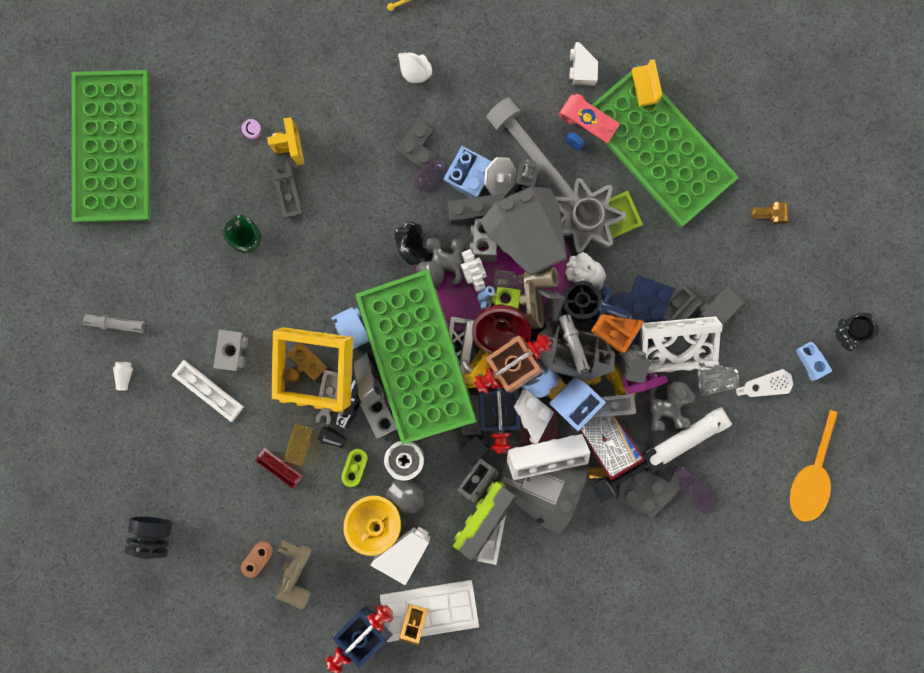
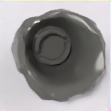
[385,479,425,516]

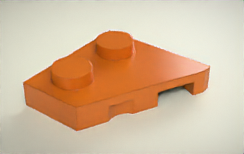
[591,314,644,353]

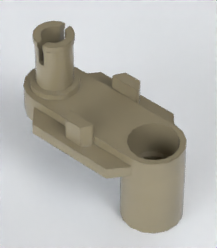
[519,267,558,329]
[275,540,311,610]

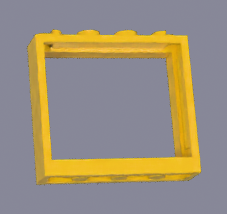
[272,327,353,412]

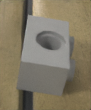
[213,330,248,371]

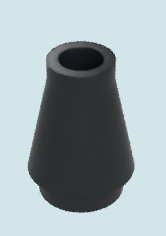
[317,425,347,449]

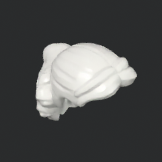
[565,252,606,290]

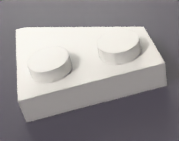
[514,390,554,444]

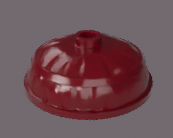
[472,304,531,354]

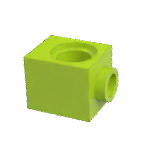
[491,287,521,309]

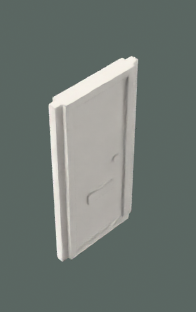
[380,580,479,642]

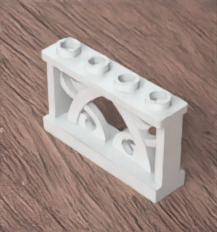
[639,316,722,374]

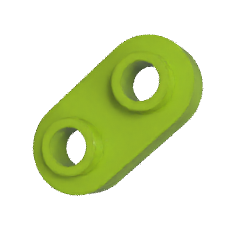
[341,449,368,487]

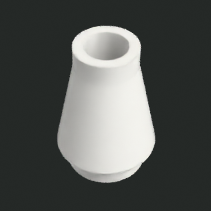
[113,362,133,390]

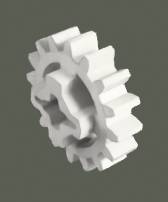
[460,249,487,292]

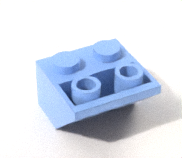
[444,146,492,198]
[549,377,606,431]

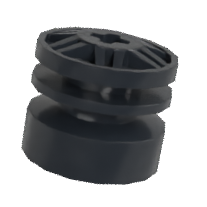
[124,516,172,559]

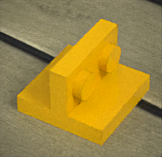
[267,117,304,165]

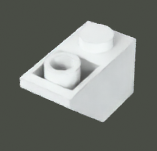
[569,42,598,86]

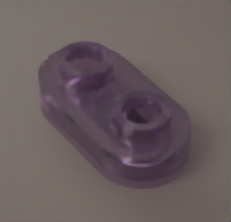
[413,159,448,191]

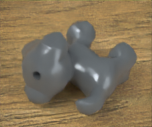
[416,238,465,289]
[647,380,696,431]

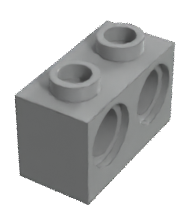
[470,218,498,262]
[360,395,397,439]

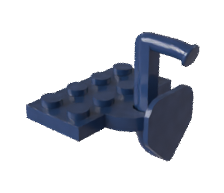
[592,275,675,356]

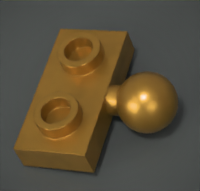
[286,342,328,383]

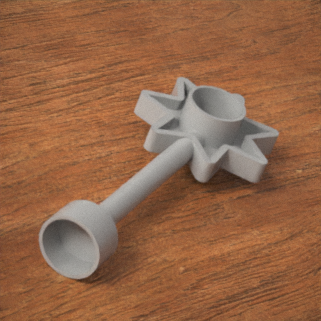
[486,97,626,254]

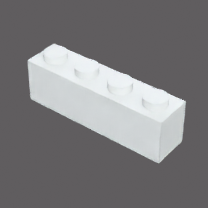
[507,434,590,480]

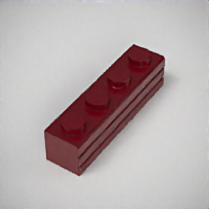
[255,448,303,490]

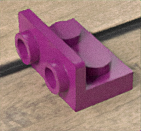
[622,373,668,395]

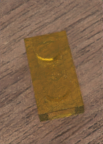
[283,423,314,466]

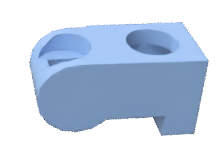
[796,342,832,381]

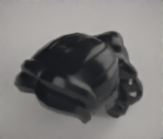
[394,221,428,265]
[835,313,879,352]

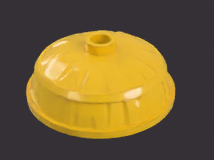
[344,496,401,556]

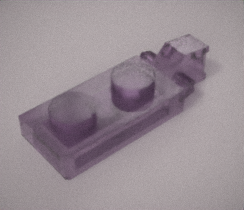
[674,465,718,514]

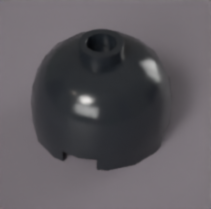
[563,281,602,321]

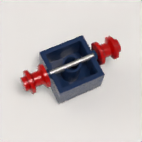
[479,369,520,453]
[326,605,394,673]

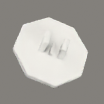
[484,157,516,195]

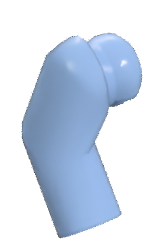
[478,286,495,310]

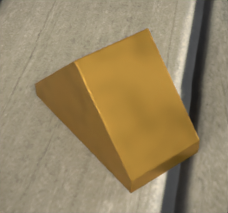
[399,604,428,646]

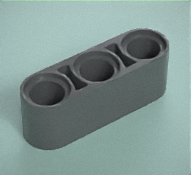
[354,351,385,407]

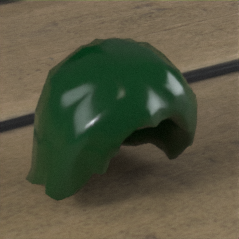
[223,214,262,254]

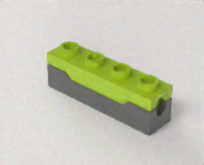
[453,481,519,560]

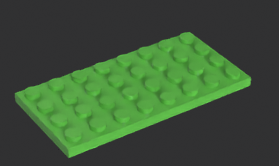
[592,65,739,228]
[72,70,150,222]
[355,269,477,444]

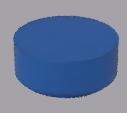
[565,132,585,151]

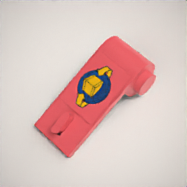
[559,94,620,143]

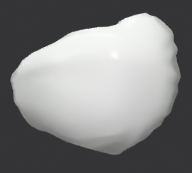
[398,53,432,83]

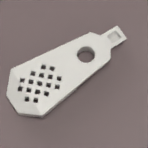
[736,369,793,397]

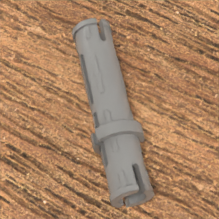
[83,314,145,334]
[559,315,590,373]

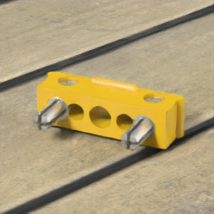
[461,349,491,388]

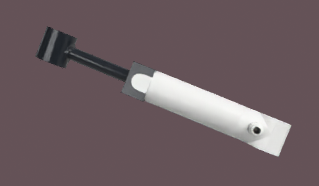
[591,407,732,502]

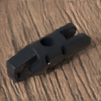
[336,379,361,429]

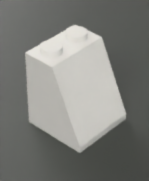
[370,527,430,585]

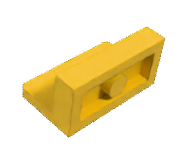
[631,59,662,107]

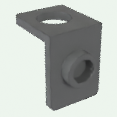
[537,289,565,321]

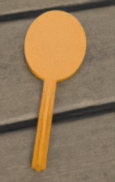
[790,410,838,522]

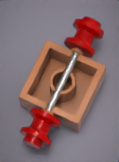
[474,333,553,394]

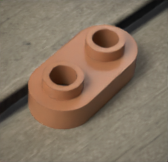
[241,541,273,578]

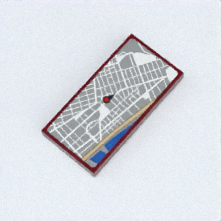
[579,396,645,481]

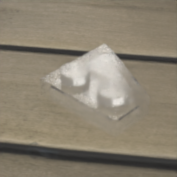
[698,362,739,396]

